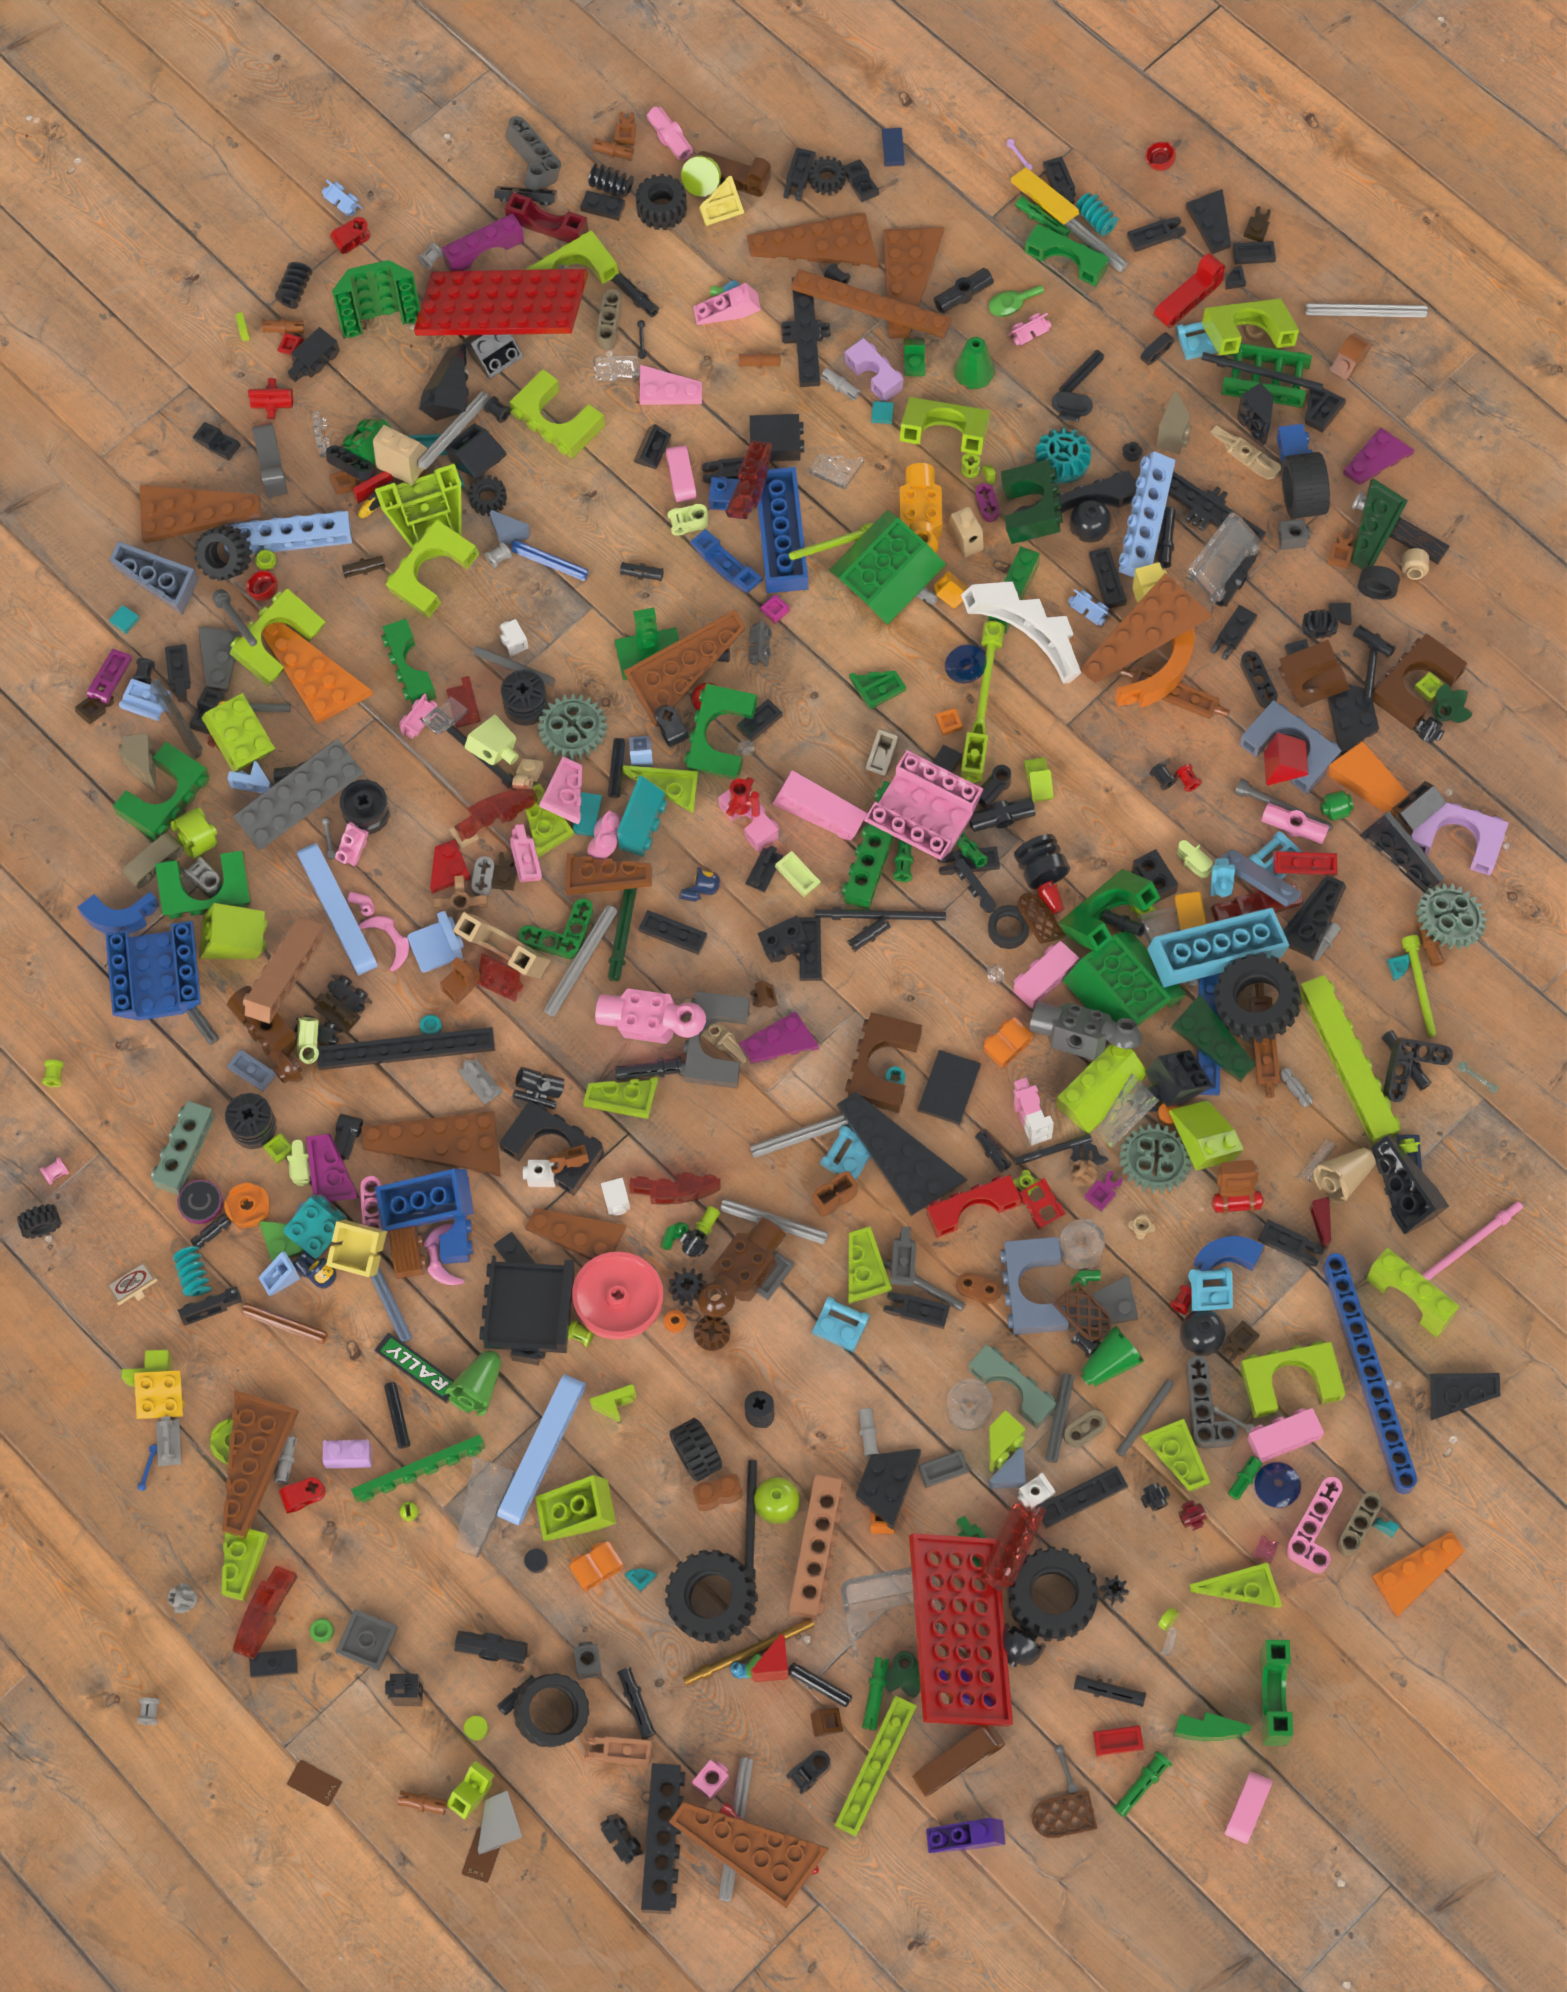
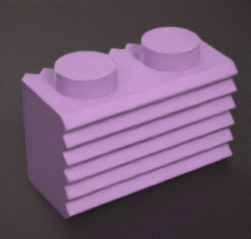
[323,1439,373,1469]

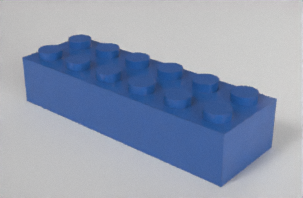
[754,467,808,593]

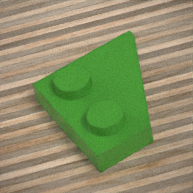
[259,1221,305,1262]

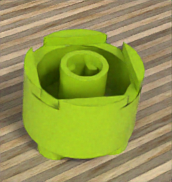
[171,807,218,859]

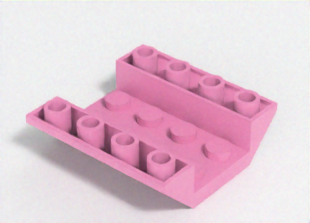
[864,750,983,860]

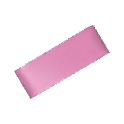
[666,445,697,503]
[361,1176,382,1230]
[1225,1771,1273,1844]

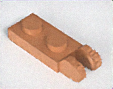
[584,1736,653,1766]

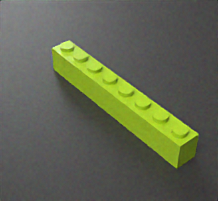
[1299,975,1401,1146]

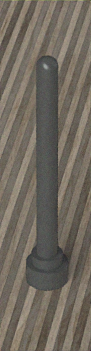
[212,589,257,646]
[1234,778,1333,831]

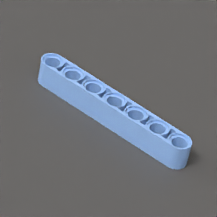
[296,842,378,976]
[497,1374,586,1526]

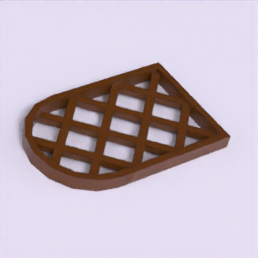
[1017,893,1066,944]
[1053,1281,1112,1341]
[1032,1791,1097,1838]

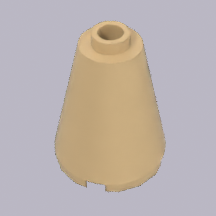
[1313,1148,1376,1204]

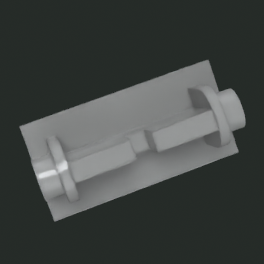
[459,1059,503,1105]
[156,1416,181,1466]

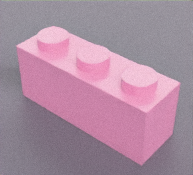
[1014,941,1079,1009]
[1247,1408,1324,1462]

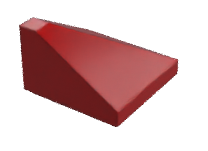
[277,333,305,356]

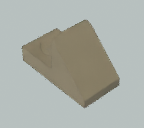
[865,728,899,776]

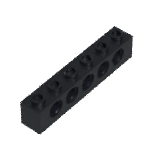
[641,1763,686,1914]

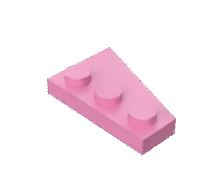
[640,365,702,405]
[539,757,582,824]

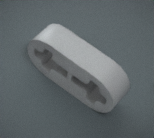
[471,856,495,896]

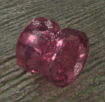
[1253,1535,1279,1564]

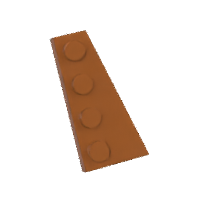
[565,853,652,895]
[525,1208,626,1260]

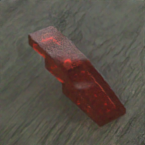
[1210,884,1304,922]

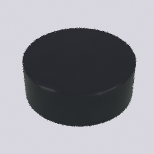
[524,1549,548,1573]

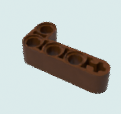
[698,151,771,197]
[912,1725,1006,1797]

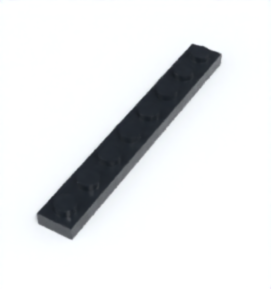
[317,1027,495,1070]

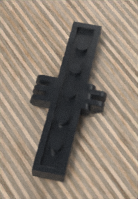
[781,277,831,387]
[1153,471,1266,550]

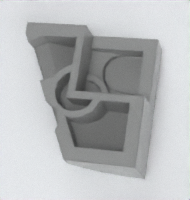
[478,1791,522,1855]

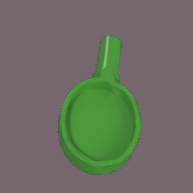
[989,285,1044,317]

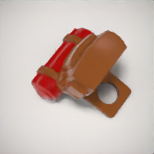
[1211,1160,1264,1214]

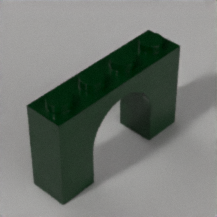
[1001,459,1063,544]

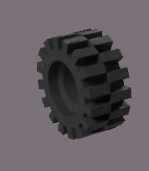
[809,156,845,196]
[468,475,507,516]
[17,1204,62,1239]

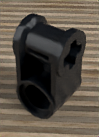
[654,706,689,748]
[786,1750,831,1795]

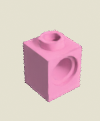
[692,1760,729,1801]

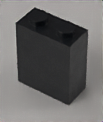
[749,414,804,462]

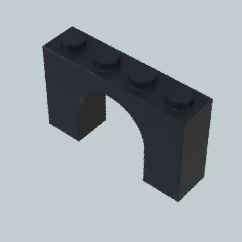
[499,1101,604,1196]

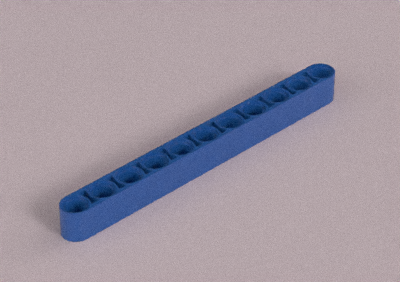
[1323,1253,1417,1494]

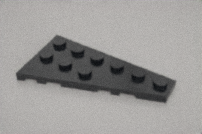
[836,1092,967,1217]

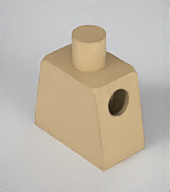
[947,507,984,558]

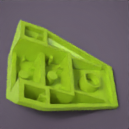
[375,464,462,562]

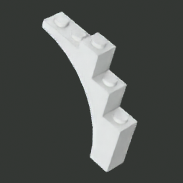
[961,582,1081,684]

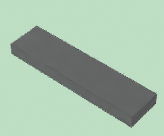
[472,646,556,687]

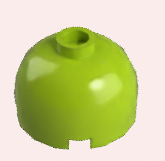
[754,1477,800,1524]

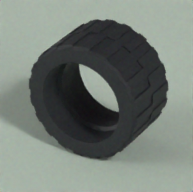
[1282,452,1330,519]
[513,1673,589,1748]

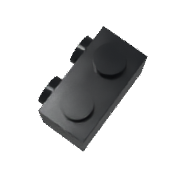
[757,916,811,963]

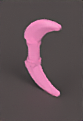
[359,916,409,972]
[424,1224,464,1285]

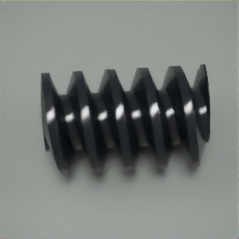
[588,163,634,199]
[275,262,313,309]
[744,1391,775,1428]

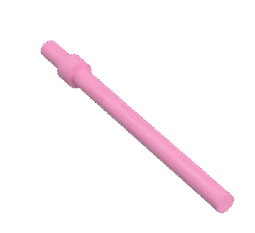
[1422,1201,1523,1281]

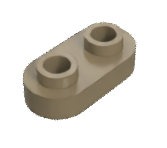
[1064,1410,1106,1448]

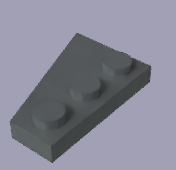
[198,627,241,692]
[1069,1275,1138,1332]

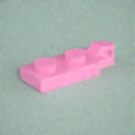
[510,824,542,882]

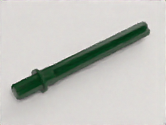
[608,888,637,982]

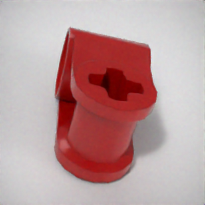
[330,217,370,254]
[278,1477,326,1513]

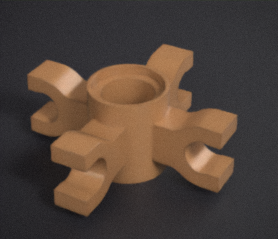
[434,876,488,923]

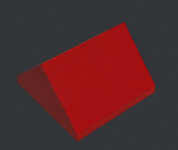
[1264,733,1309,786]
[751,1634,788,1682]

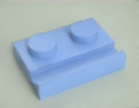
[119,678,172,721]

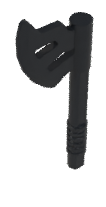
[1013,1133,1108,1166]

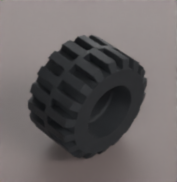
[636,174,687,230]
[194,525,253,581]
[670,1417,722,1482]

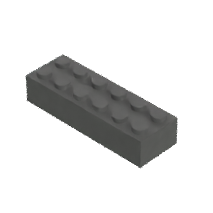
[233,738,364,851]

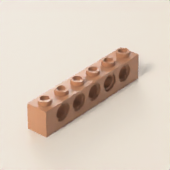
[789,1475,846,1620]

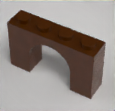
[1372,633,1467,730]
[1278,640,1350,707]
[845,1012,922,1113]

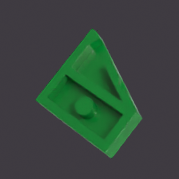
[849,671,906,710]

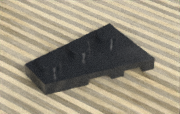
[1186,189,1231,255]
[1429,1373,1501,1420]

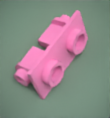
[1008,313,1052,346]
[400,694,438,739]

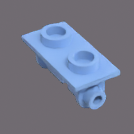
[322,180,363,217]
[1068,589,1112,626]

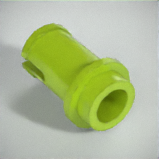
[695,1206,720,1236]

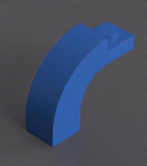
[77,892,159,934]
[1191,1236,1264,1288]

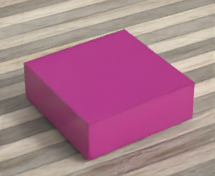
[760,594,790,624]

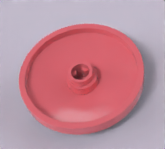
[572,1252,663,1339]

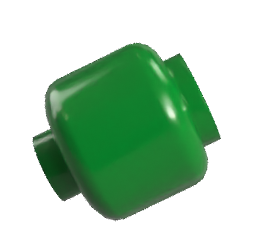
[1320,790,1354,821]

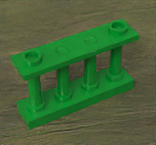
[1221,342,1312,408]

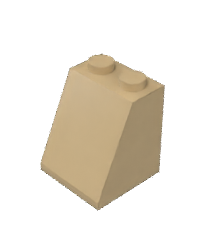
[373,425,428,485]

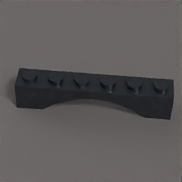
[1013,470,1137,542]

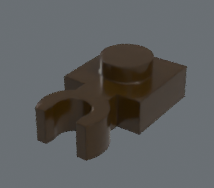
[1244,206,1271,242]
[75,689,114,724]
[492,852,517,891]
[1220,1320,1260,1362]

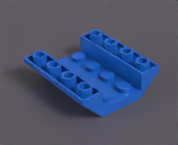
[105,921,201,1021]

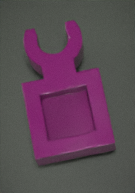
[1084,1171,1123,1212]

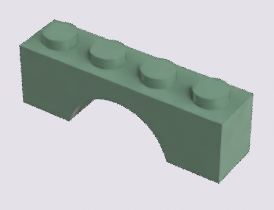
[968,1344,1056,1429]

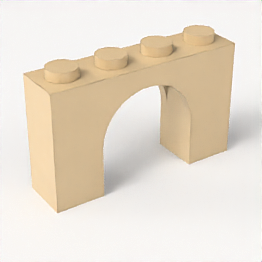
[453,912,551,979]

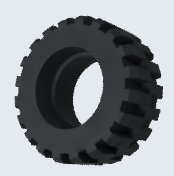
[1214,953,1301,1042]
[1008,1547,1099,1642]
[665,1550,758,1644]

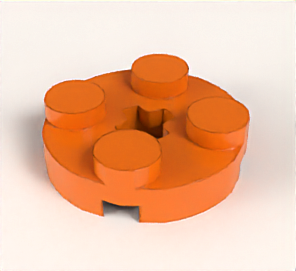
[224,1182,270,1228]

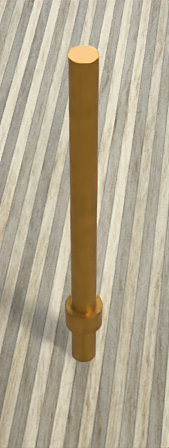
[683,1618,815,1686]

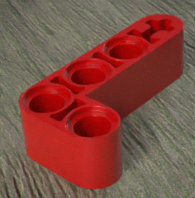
[1153,253,1225,328]

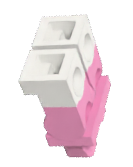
[1013,1078,1054,1146]

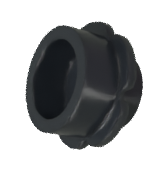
[1122,442,1143,462]

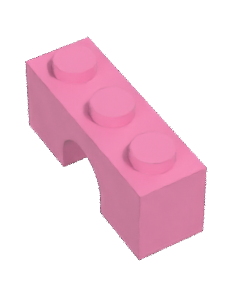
[718,790,779,852]

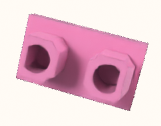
[335,822,369,866]

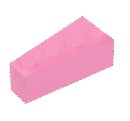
[772,771,867,841]

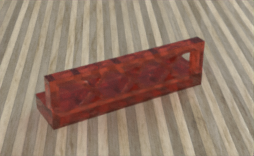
[980,1502,1046,1591]

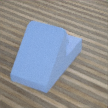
[227,761,271,794]

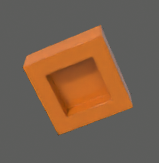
[935,708,963,736]

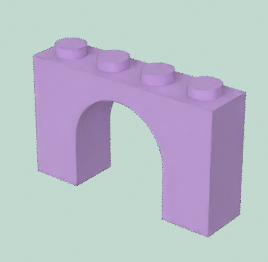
[1411,802,1509,876]

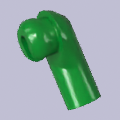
[660,1222,689,1250]

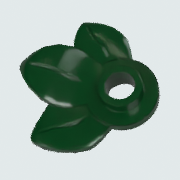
[1433,684,1472,723]
[885,1651,921,1698]

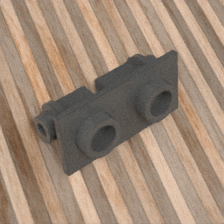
[748,619,772,667]

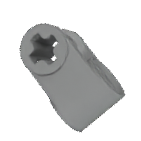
[183,856,223,897]

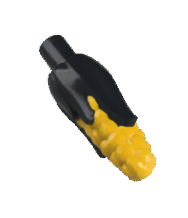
[358,480,396,519]

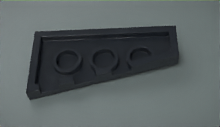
[1360,811,1445,891]
[1283,875,1346,959]

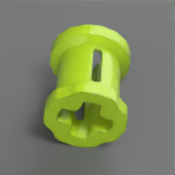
[961,453,980,479]
[42,1060,64,1087]
[568,1320,594,1347]

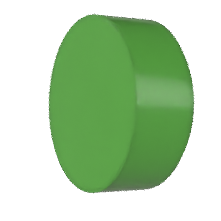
[310,1619,334,1643]

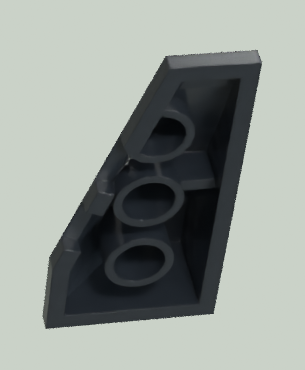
[419,344,469,421]
[1371,1135,1449,1234]

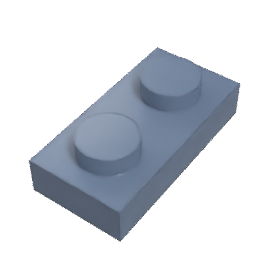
[227,1049,276,1092]

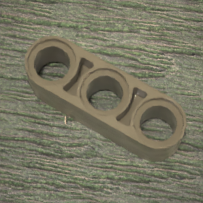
[596,289,622,350]
[122,833,184,889]
[1337,1491,1383,1557]

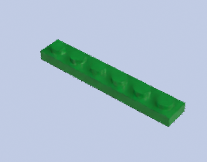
[351,1434,485,1503]

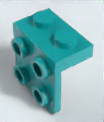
[283,1194,347,1259]

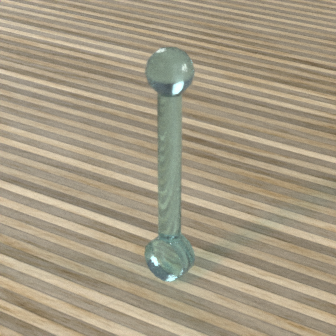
[1458,1062,1498,1093]

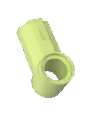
[294,1017,319,1064]

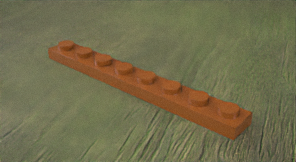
[791,269,952,339]

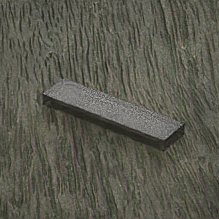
[150,678,202,759]

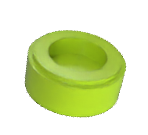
[1158,1607,1179,1631]
[464,1716,488,1741]

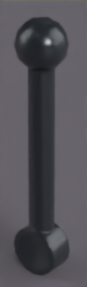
[637,320,646,359]

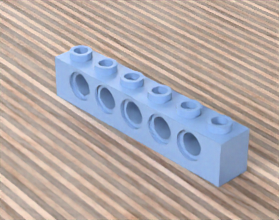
[1118,451,1175,578]
[224,511,352,557]

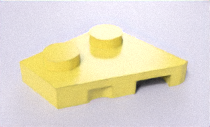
[699,176,744,226]

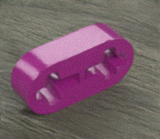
[975,483,1000,522]

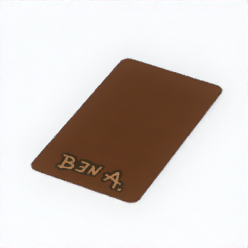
[287,1760,342,1807]
[462,1827,501,1883]

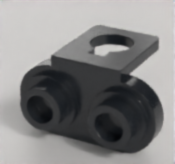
[1052,391,1093,422]

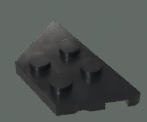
[1327,684,1379,756]
[856,1449,921,1530]

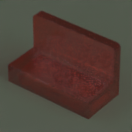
[446,676,481,728]

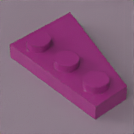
[1343,427,1414,485]
[739,1011,819,1064]
[306,1134,360,1202]

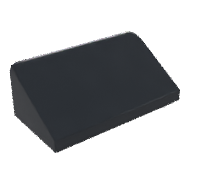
[634,424,671,469]

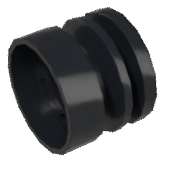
[501,670,548,726]
[1014,834,1070,890]
[225,1093,277,1149]

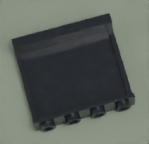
[479,1255,575,1353]

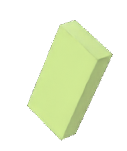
[775,851,821,898]

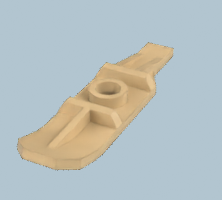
[1210,425,1281,480]
[682,999,748,1064]

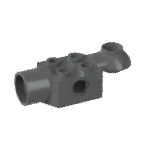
[1030,1001,1143,1060]

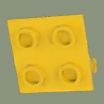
[134,1370,185,1419]

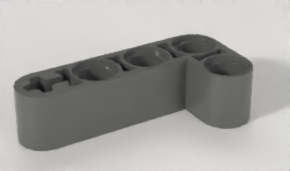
[506,116,561,190]
[252,423,288,498]
[1186,1356,1238,1449]

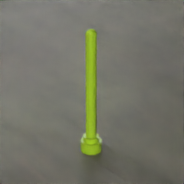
[789,522,873,560]
[1401,935,1436,1037]

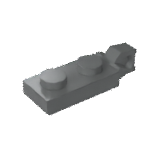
[890,1226,916,1286]

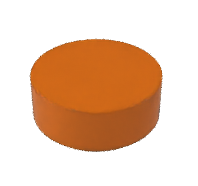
[1158,1103,1179,1126]

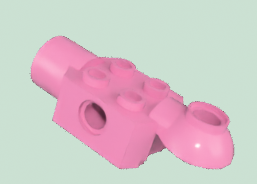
[596,989,706,1044]

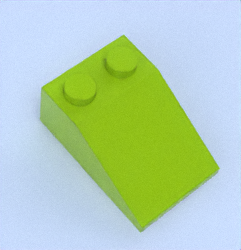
[1169,1100,1244,1171]
[535,1475,616,1541]

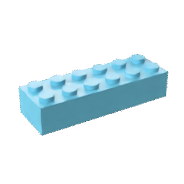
[1147,908,1289,987]

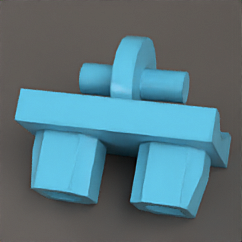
[1210,858,1235,897]

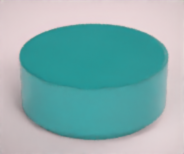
[419,1015,442,1035]

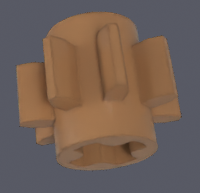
[1070,1159,1098,1187]

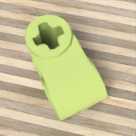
[667,504,709,536]

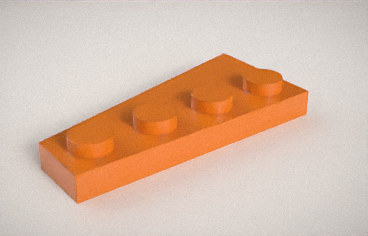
[1372,1531,1464,1618]

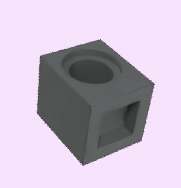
[1277,519,1310,550]
[574,1641,602,1680]

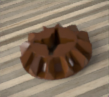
[694,1316,730,1351]

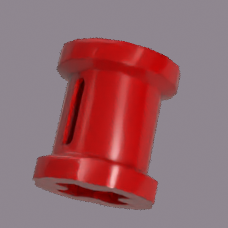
[1175,764,1202,792]
[1169,1285,1192,1315]

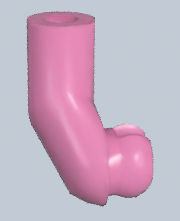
[348,892,375,916]

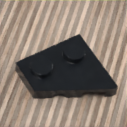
[1305,387,1346,433]

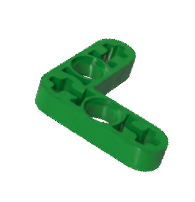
[518,898,593,959]

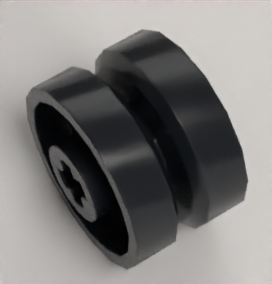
[340,779,390,834]

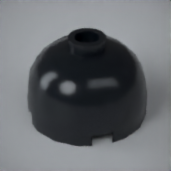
[1069,499,1111,543]
[1180,1310,1226,1356]
[1003,1623,1046,1667]

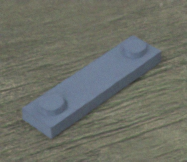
[1219,849,1301,907]

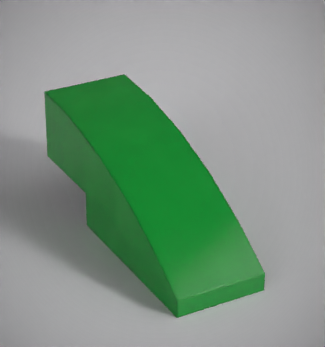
[1173,1712,1252,1742]

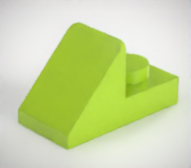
[1024,757,1054,802]
[589,1384,637,1422]

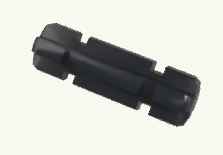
[190,1214,231,1249]

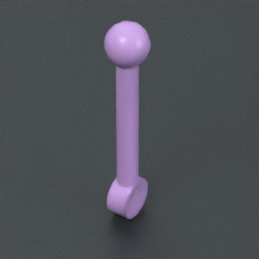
[1007,139,1033,171]

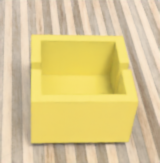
[1132,562,1167,603]
[326,1220,387,1277]

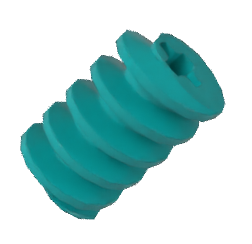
[1076,193,1119,237]
[172,1246,212,1297]

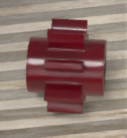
[1178,1500,1207,1531]

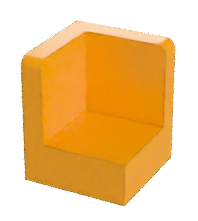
[934,571,967,609]

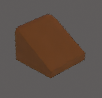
[811,1708,843,1737]

